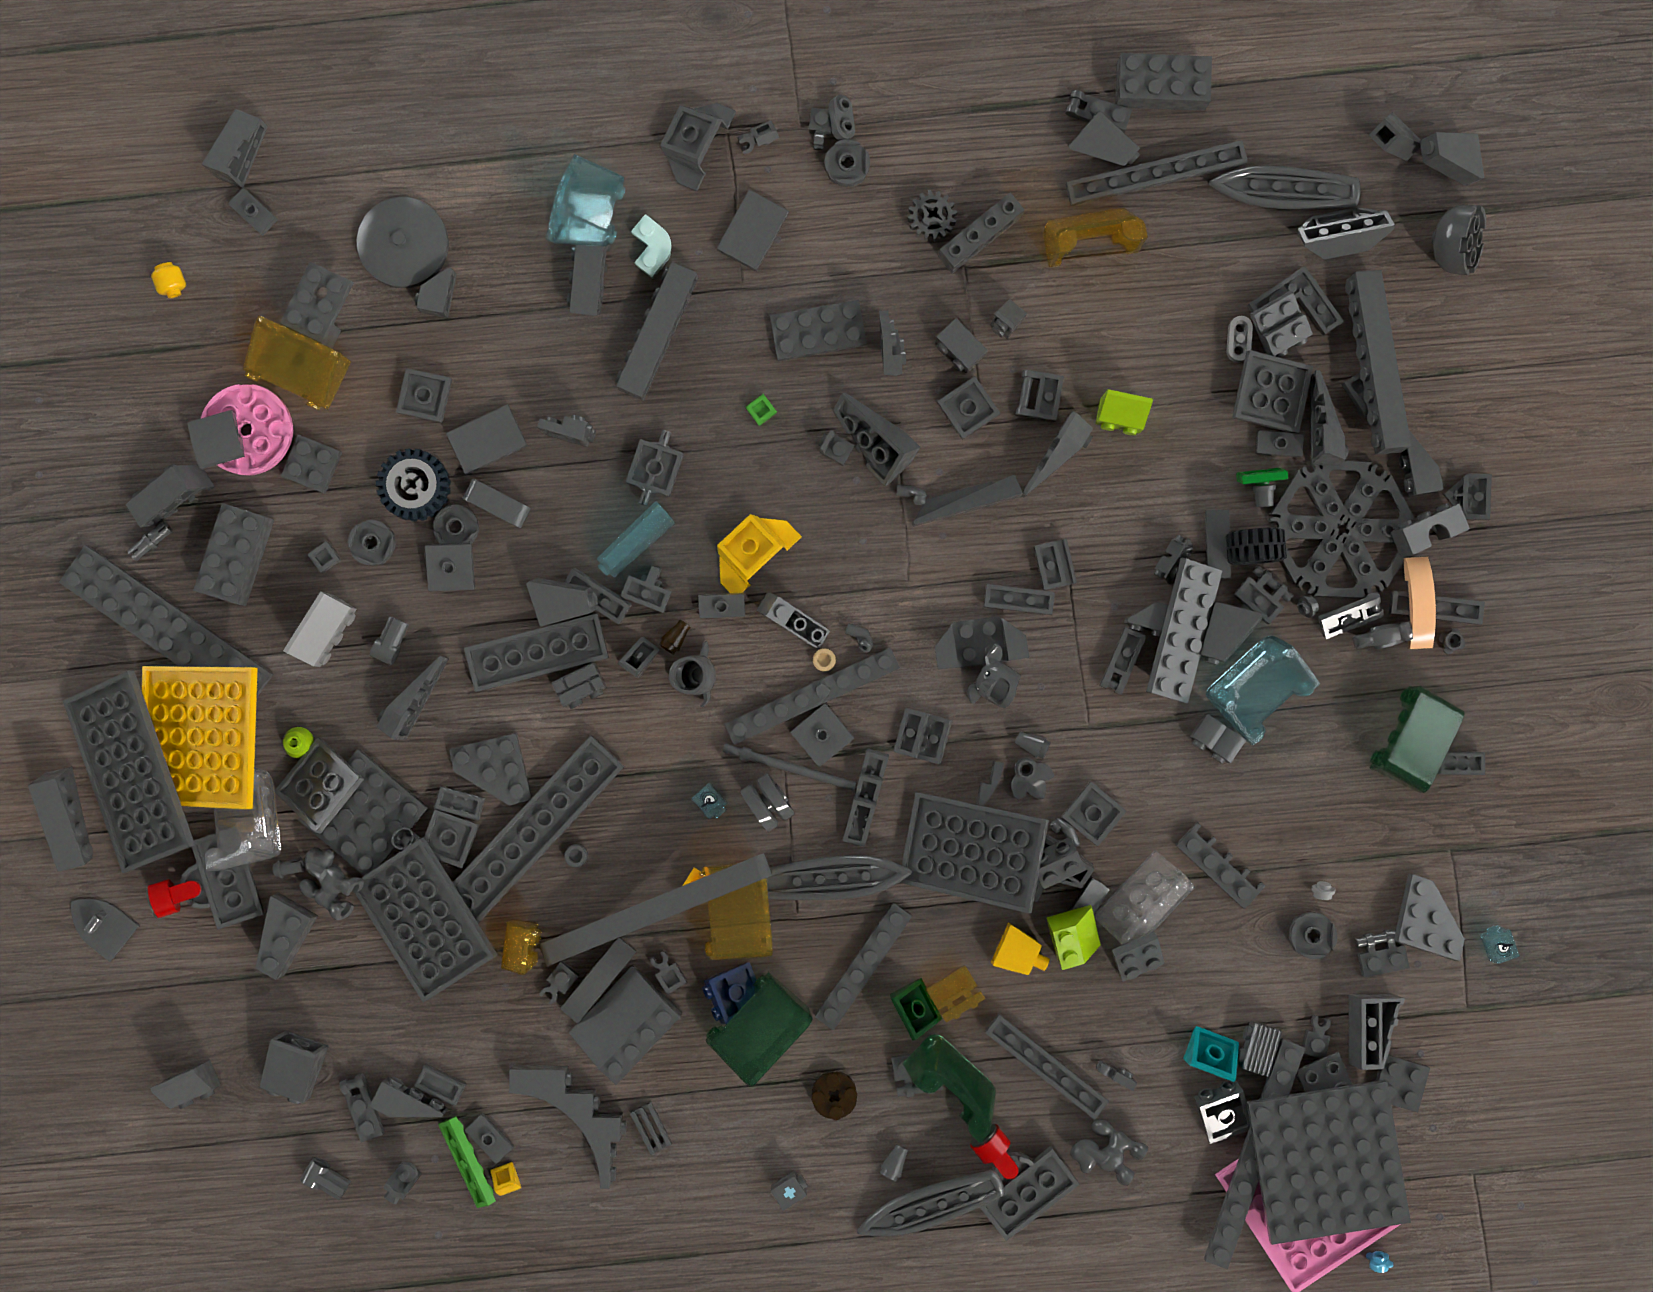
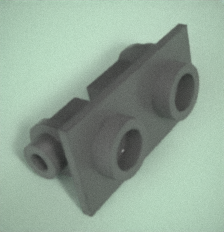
[1154,535,1193,584]

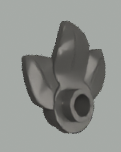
[1011,757,1055,800]

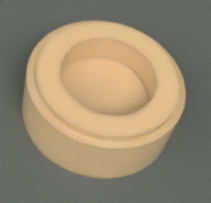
[813,649,836,672]

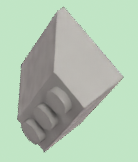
[283,592,357,667]

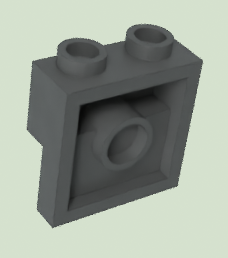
[1250,291,1313,357]
[879,310,906,376]
[537,415,596,447]
[1194,1081,1250,1144]

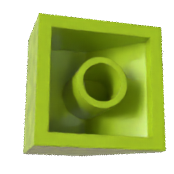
[1095,389,1153,436]
[1046,905,1101,970]

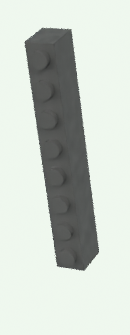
[1345,270,1411,455]

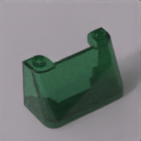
[706,972,813,1087]
[903,1034,996,1143]

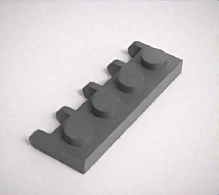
[1175,822,1265,909]

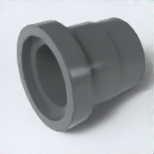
[1252,484,1276,507]

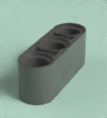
[462,479,531,529]

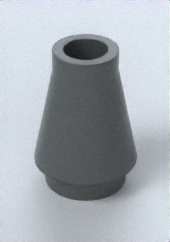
[1015,731,1051,759]
[880,1144,908,1182]

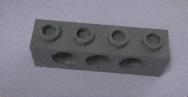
[938,192,1025,274]

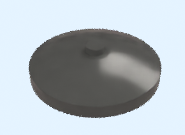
[357,197,449,288]

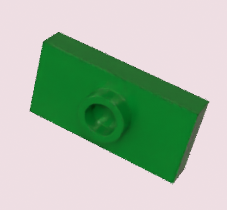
[1236,467,1288,486]

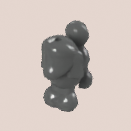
[299,847,364,920]
[1070,1119,1148,1186]

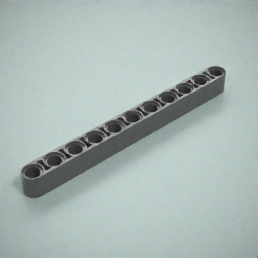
[539,853,773,966]

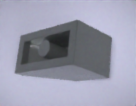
[415,268,457,318]

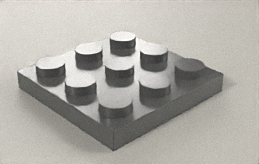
[1232,350,1313,433]
[274,737,364,834]

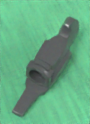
[1352,622,1413,649]

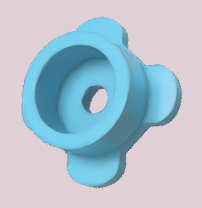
[1366,1251,1393,1273]

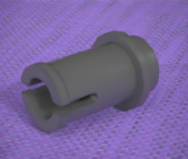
[273,857,305,878]

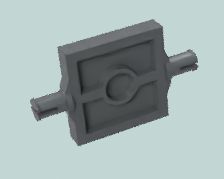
[626,430,684,506]

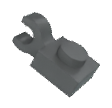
[809,108,832,150]
[737,121,779,154]

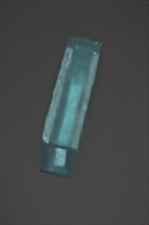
[597,501,675,577]

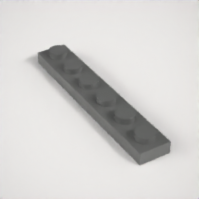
[815,902,912,1030]
[984,1013,1109,1120]

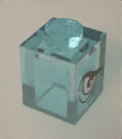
[691,783,728,819]
[1480,925,1520,964]

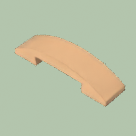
[1404,557,1436,649]

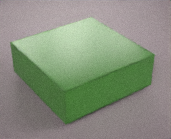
[745,394,777,426]

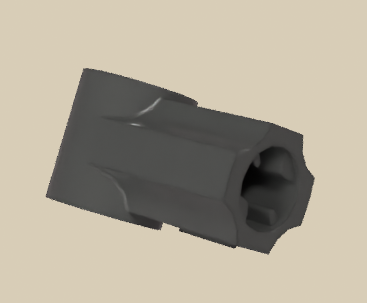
[370,616,409,665]
[300,1157,351,1200]

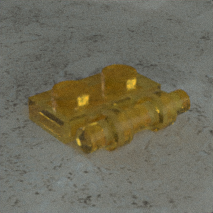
[926,965,985,1023]

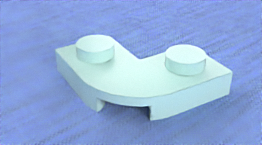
[631,214,671,279]

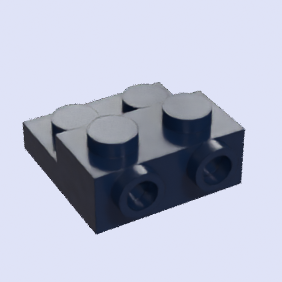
[702,962,767,1024]

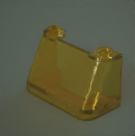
[1043,208,1148,268]
[242,315,351,411]
[699,862,773,960]

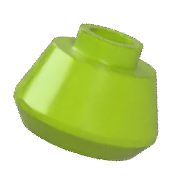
[283,727,314,758]

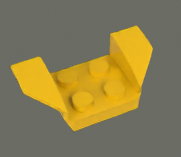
[717,514,802,593]

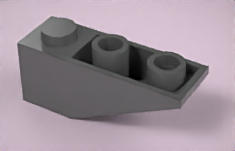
[1399,430,1444,497]
[756,592,830,650]
[369,1077,448,1117]

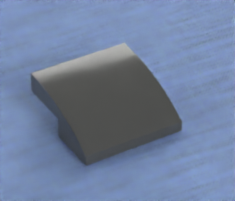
[188,410,245,469]
[894,708,952,765]

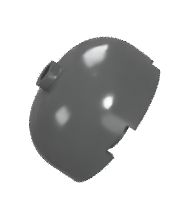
[1432,204,1486,275]

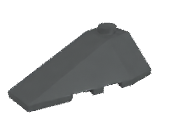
[1310,370,1348,465]

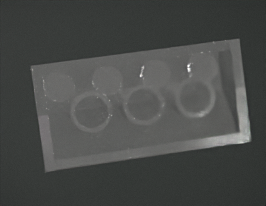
[1094,850,1195,945]

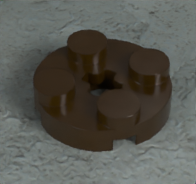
[811,1071,857,1120]

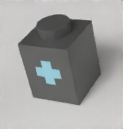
[771,1170,808,1211]

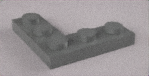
[1247,266,1344,336]

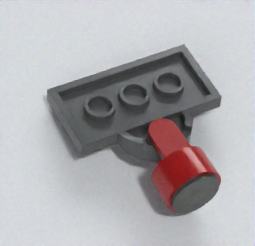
[146,827,265,930]
[970,1124,1080,1241]

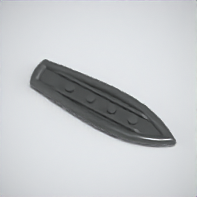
[1208,166,1361,209]
[758,855,912,900]
[857,1170,1004,1237]

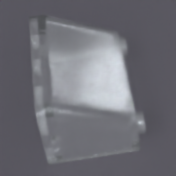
[205,768,281,871]

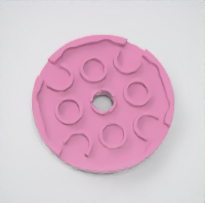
[201,384,293,475]

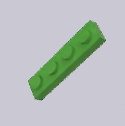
[438,1117,496,1208]

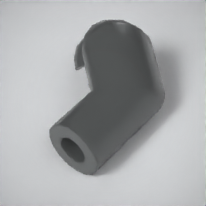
[845,623,873,653]

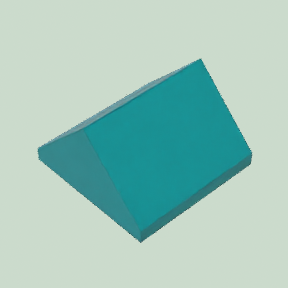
[1183,1026,1239,1082]

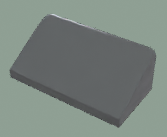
[1068,876,1110,914]

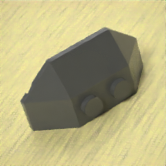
[1297,207,1395,260]

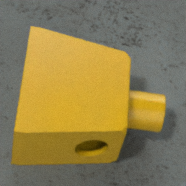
[991,922,1050,975]

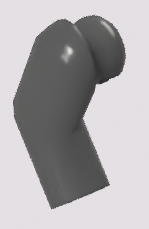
[896,484,927,505]
[1050,818,1080,847]

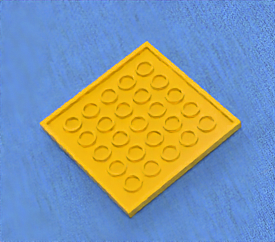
[142,666,258,809]

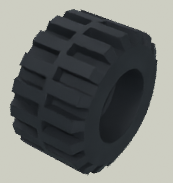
[1226,527,1287,565]

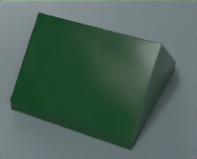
[890,978,943,1041]

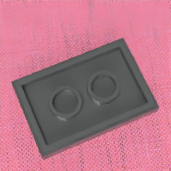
[717,190,789,272]
[446,404,528,475]

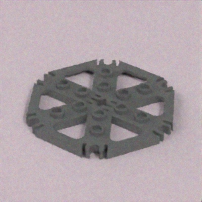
[1268,461,1416,599]

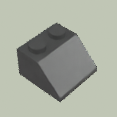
[150,1060,221,1109]

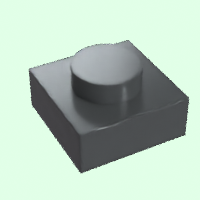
[307,541,341,573]

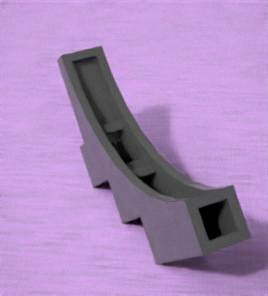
[509,1065,627,1189]

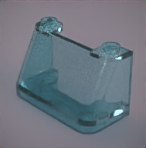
[545,154,626,247]
[1206,636,1320,745]

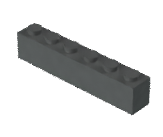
[615,262,699,401]

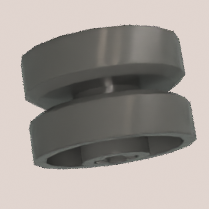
[740,773,795,832]

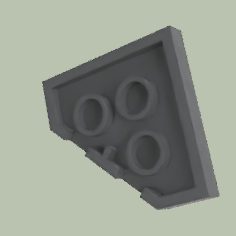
[449,733,532,805]
[1394,874,1465,961]

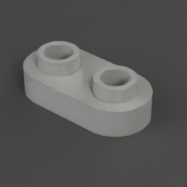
[1226,316,1253,363]

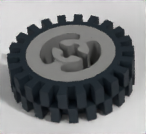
[376,448,451,522]

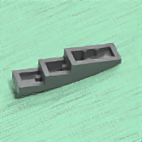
[842,748,889,847]

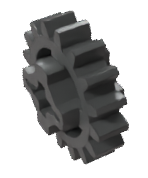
[908,190,957,242]

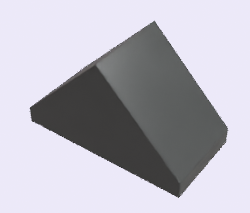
[618,637,660,678]

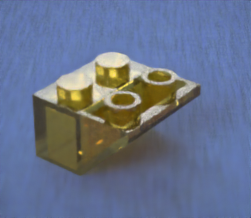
[501,919,541,975]

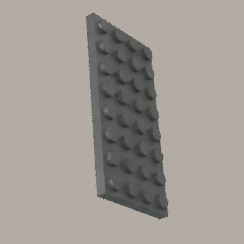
[63,670,195,874]

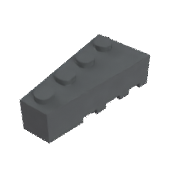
[28,766,93,872]

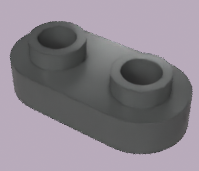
[829,94,855,141]

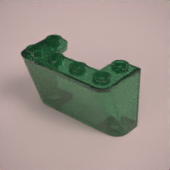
[1370,686,1465,793]

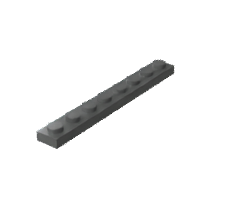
[1066,140,1248,206]
[725,647,900,745]

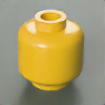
[151,262,186,298]

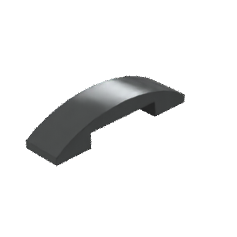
[560,937,637,1023]

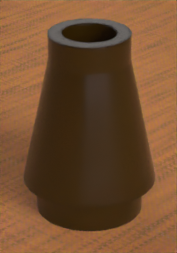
[659,620,691,655]

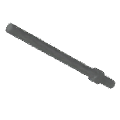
[723,743,857,791]

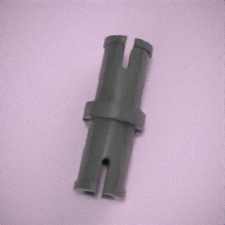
[127,521,173,561]

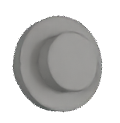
[1311,881,1336,900]

